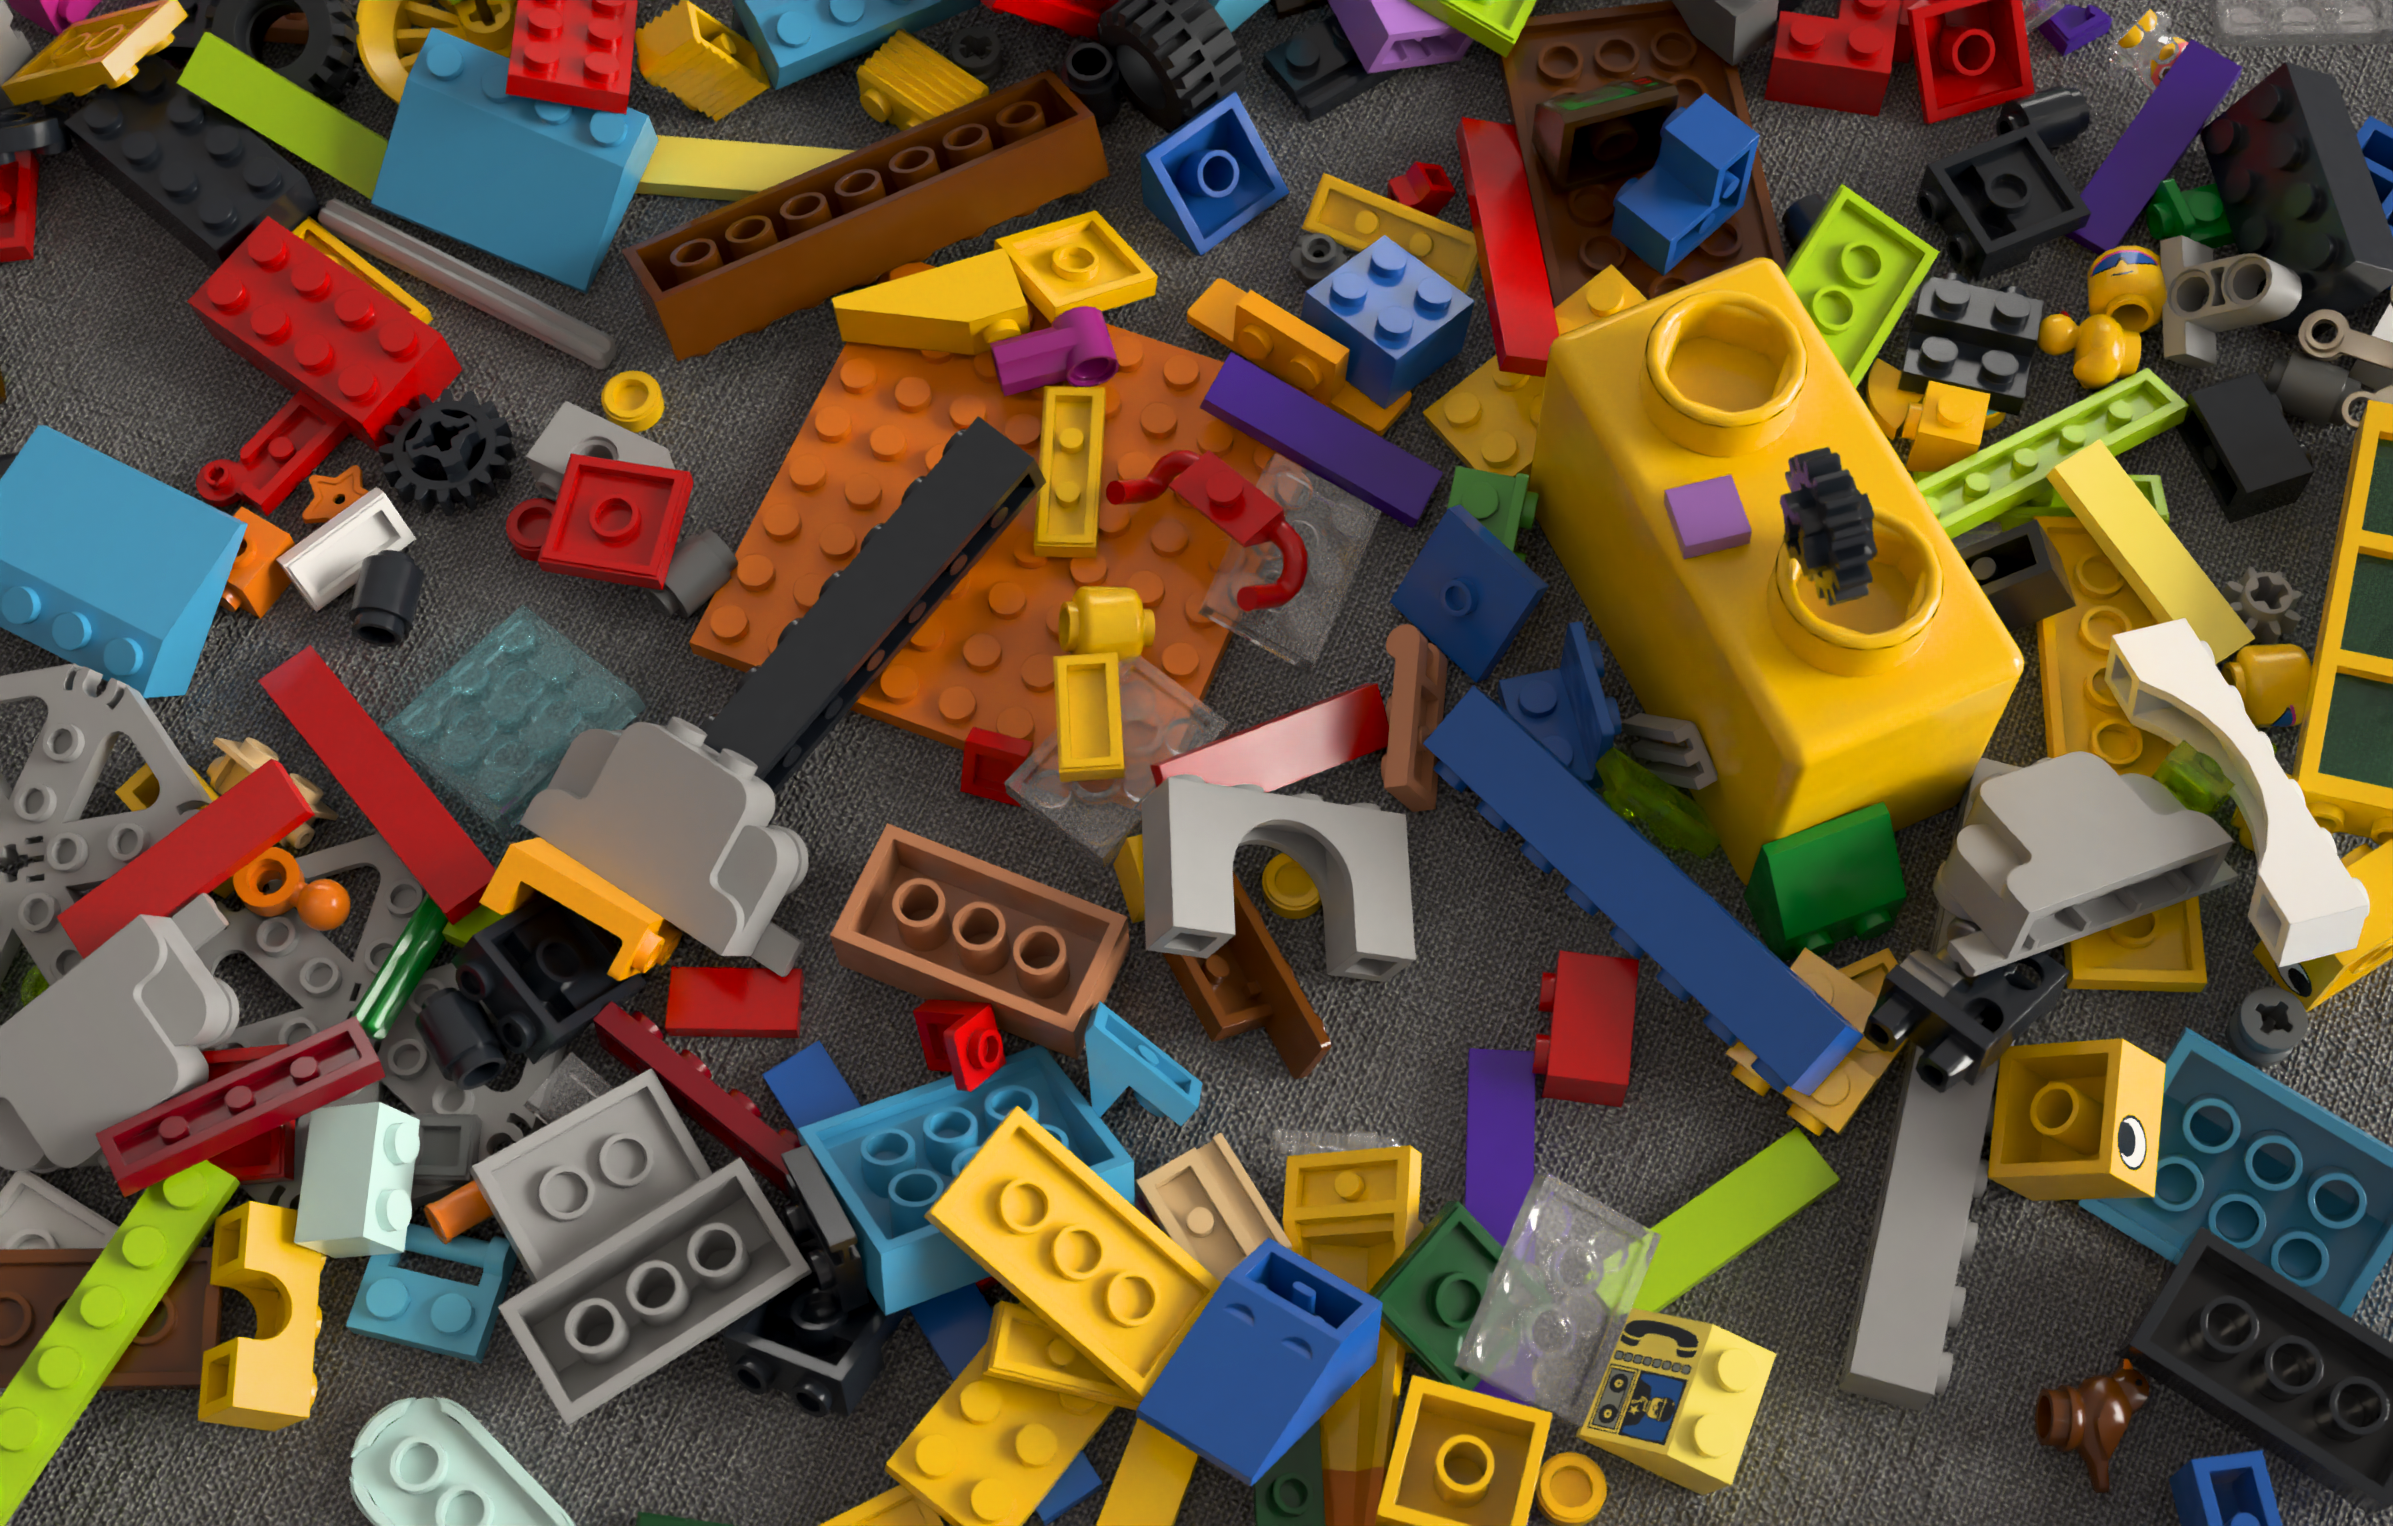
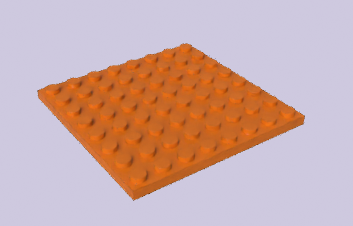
[689,262,1329,815]

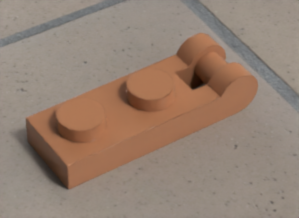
[1381,624,1448,812]

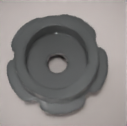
[1289,232,1347,287]

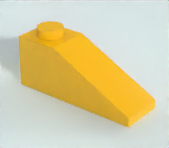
[831,247,1030,355]

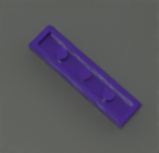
[2064,39,2243,256]
[1199,352,1443,528]

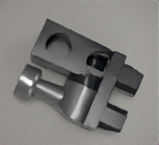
[1863,916,2070,1093]

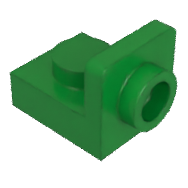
[2146,178,2235,249]

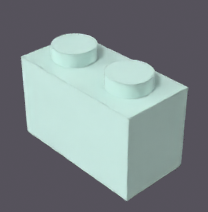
[294,1102,420,1258]

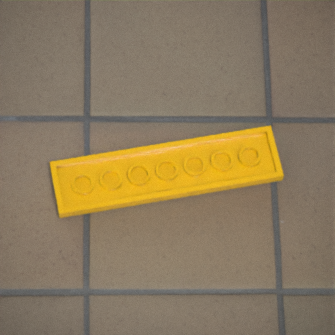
[2033,516,2208,992]

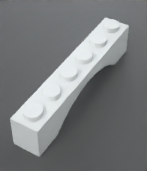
[2104,618,2370,967]

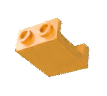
[479,837,682,981]

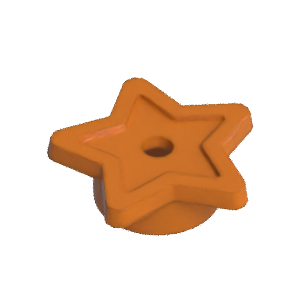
[302,465,369,524]

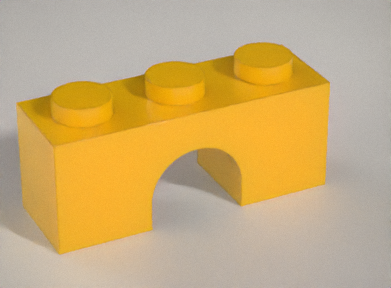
[198,1201,327,1432]

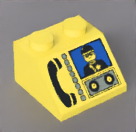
[1576,1307,1776,1495]

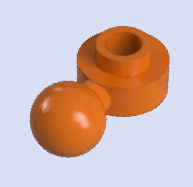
[233,847,351,931]

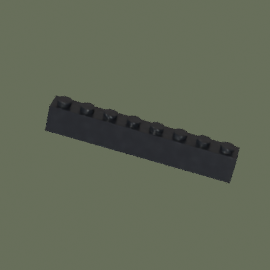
[698,416,1046,796]

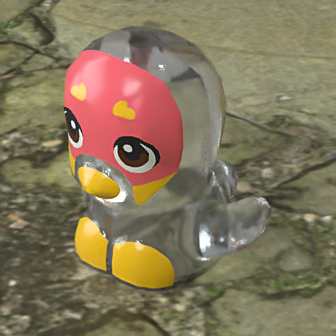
[2107,8,2188,94]

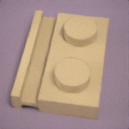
[1136,1133,1292,1283]

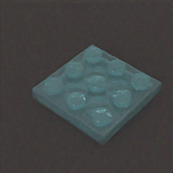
[383,605,646,836]

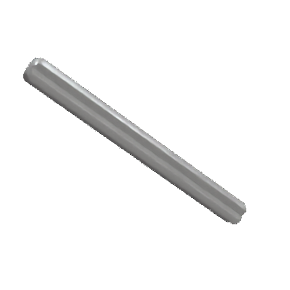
[318,199,618,369]

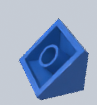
[1140,91,1289,256]

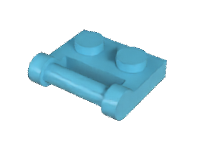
[346,1223,517,1363]

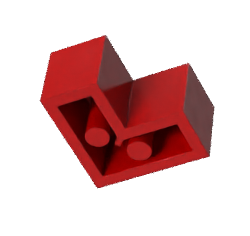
[1764,0,1900,117]

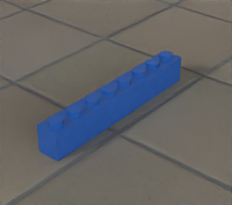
[1423,685,1864,1096]

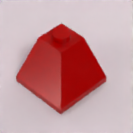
[1907,0,2035,124]

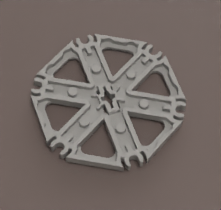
[0,663,212,986]
[196,833,567,1210]

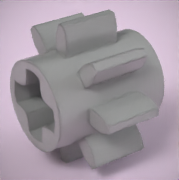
[2222,567,2302,645]

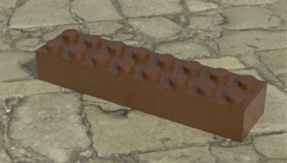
[621,69,1110,362]

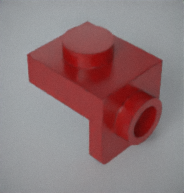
[913,999,1006,1092]

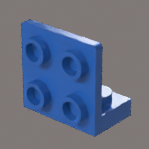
[1497,621,1622,789]

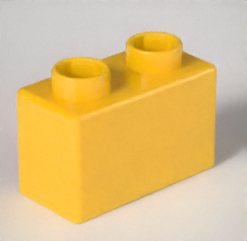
[1528,257,2024,886]

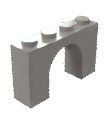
[1142,774,1416,982]

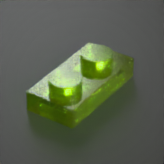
[1595,746,1721,860]

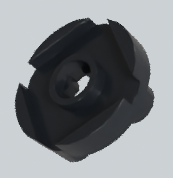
[0,105,73,165]

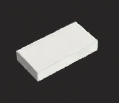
[276,486,416,612]

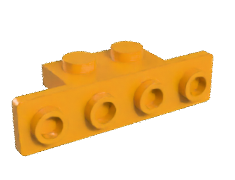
[1186,278,1412,437]

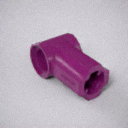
[990,306,1119,396]

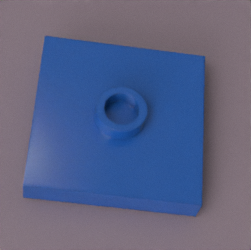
[1389,505,1549,683]

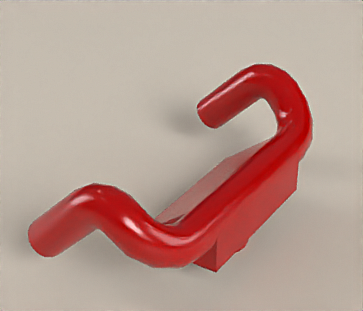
[1106,450,1308,611]

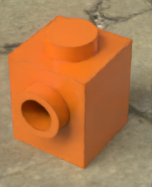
[219,506,296,619]

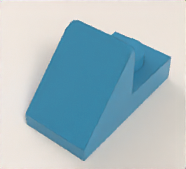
[1085,1001,1203,1127]

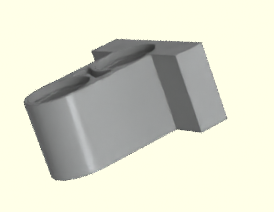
[2160,236,2302,369]

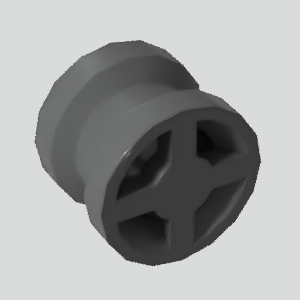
[2226,987,2308,1068]

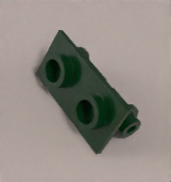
[1253,1419,1325,1526]

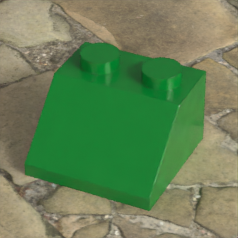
[1744,801,1907,962]

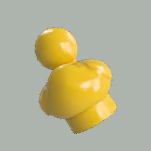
[2037,311,2141,389]

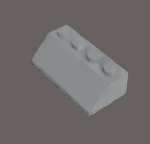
[498,1157,812,1426]

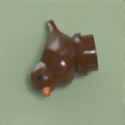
[2035,1359,2150,1494]

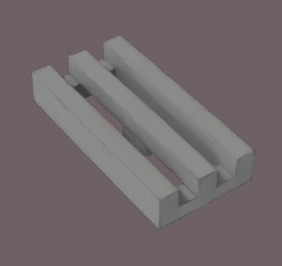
[1621,713,1718,790]

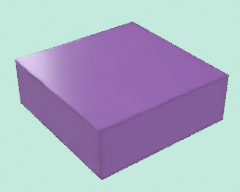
[1664,474,1752,559]

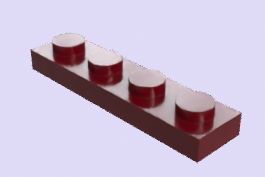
[593,1001,801,1199]
[95,1016,386,1198]

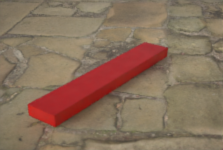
[1455,117,1559,377]
[258,645,496,925]

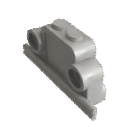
[519,716,809,977]
[1933,751,2239,977]
[0,893,240,1173]

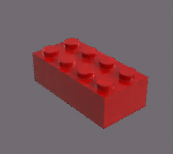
[187,216,463,453]

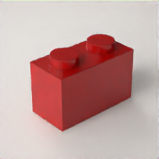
[1532,950,1639,1107]

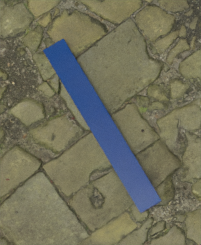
[762,1040,1103,1526]

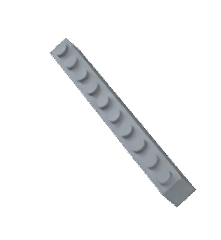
[1838,757,2026,1412]

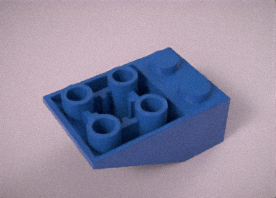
[1136,1237,1383,1487]

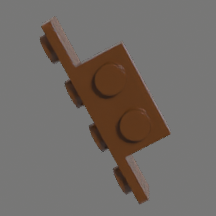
[1162,871,1331,1079]

